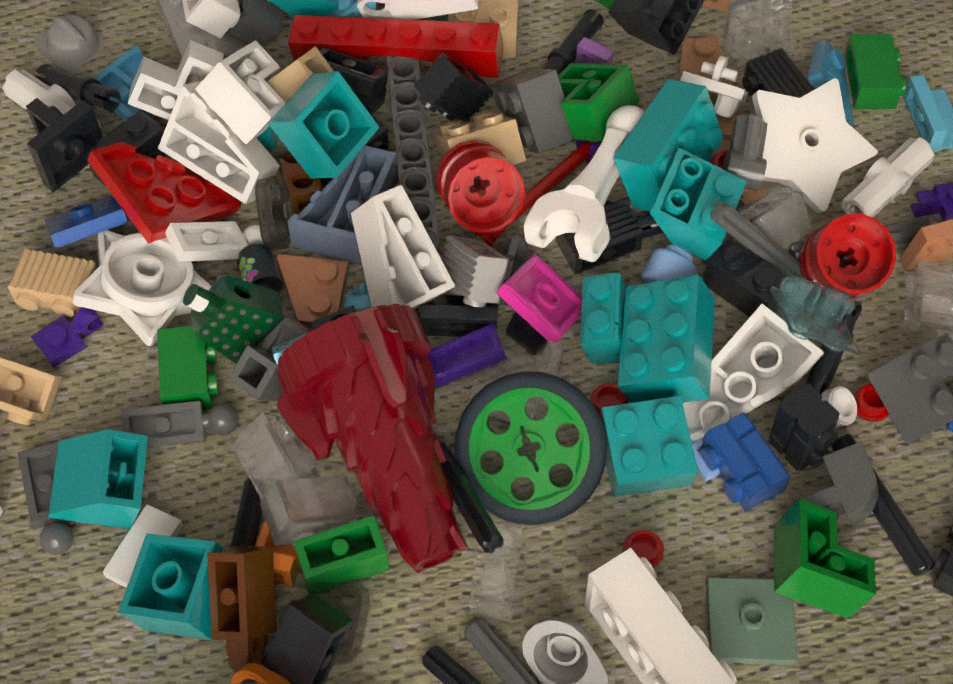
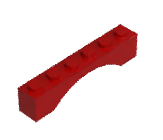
[288,15,503,78]

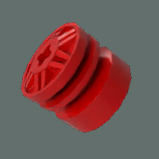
[435,140,525,233]
[799,213,896,301]

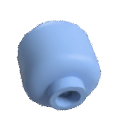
[640,245,697,284]

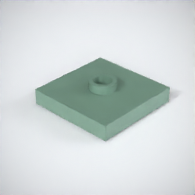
[706,578,798,664]

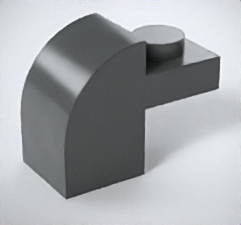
[229,314,311,400]
[795,441,878,527]

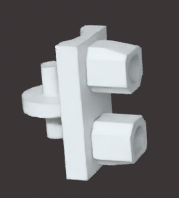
[680,56,748,119]

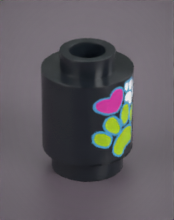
[237,244,283,292]

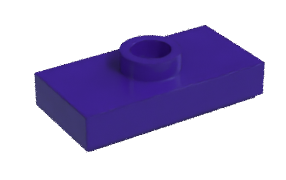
[427,323,507,388]

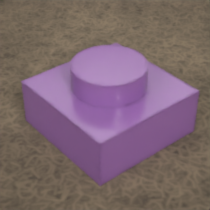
[576,37,614,64]

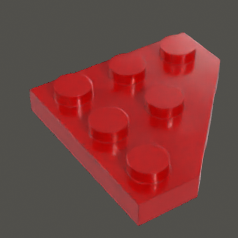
[87,142,241,244]

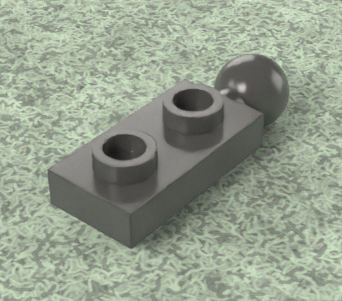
[121,401,239,448]
[17,442,73,555]

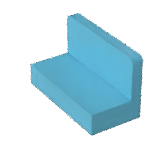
[903,75,953,151]

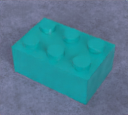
[613,79,723,212]
[617,274,715,403]

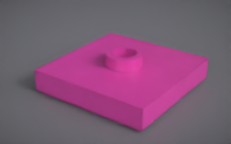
[496,254,582,345]

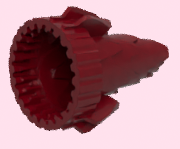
[277,304,469,573]

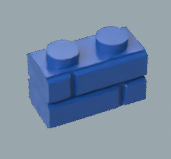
[700,412,791,512]

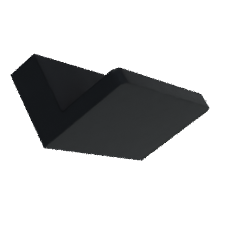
[420,295,498,337]

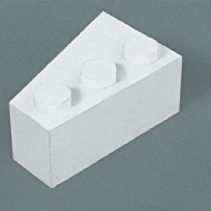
[158,80,280,204]
[351,185,455,309]

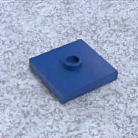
[44,195,127,248]

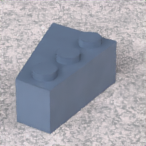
[287,145,398,265]

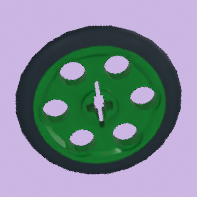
[455,371,607,525]

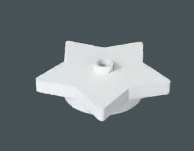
[752,78,878,214]
[73,230,212,346]

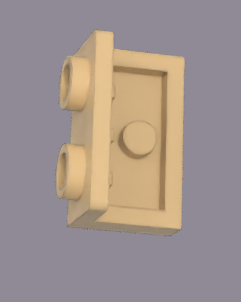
[0,357,62,426]

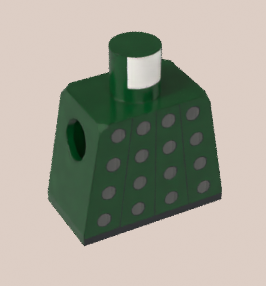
[183,275,285,364]

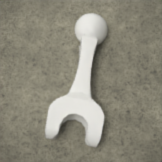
[524,105,645,262]

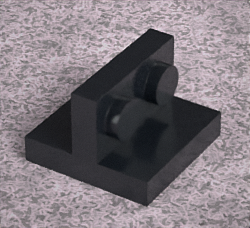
[26,98,103,193]

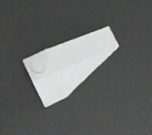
[683,304,824,443]

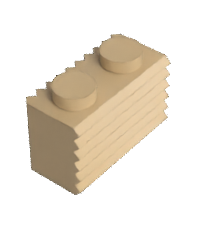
[8,248,97,317]

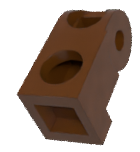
[278,155,323,215]

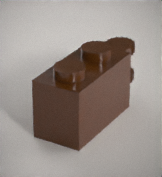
[207,546,277,672]

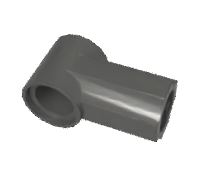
[721,114,768,191]

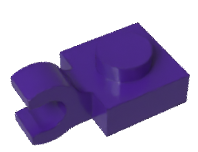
[910,183,953,221]
[31,307,103,368]

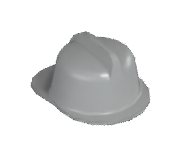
[34,15,104,71]
[522,618,609,684]

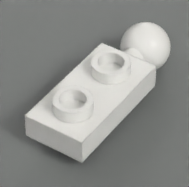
[165,221,271,262]

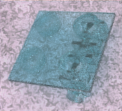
[770,275,860,355]

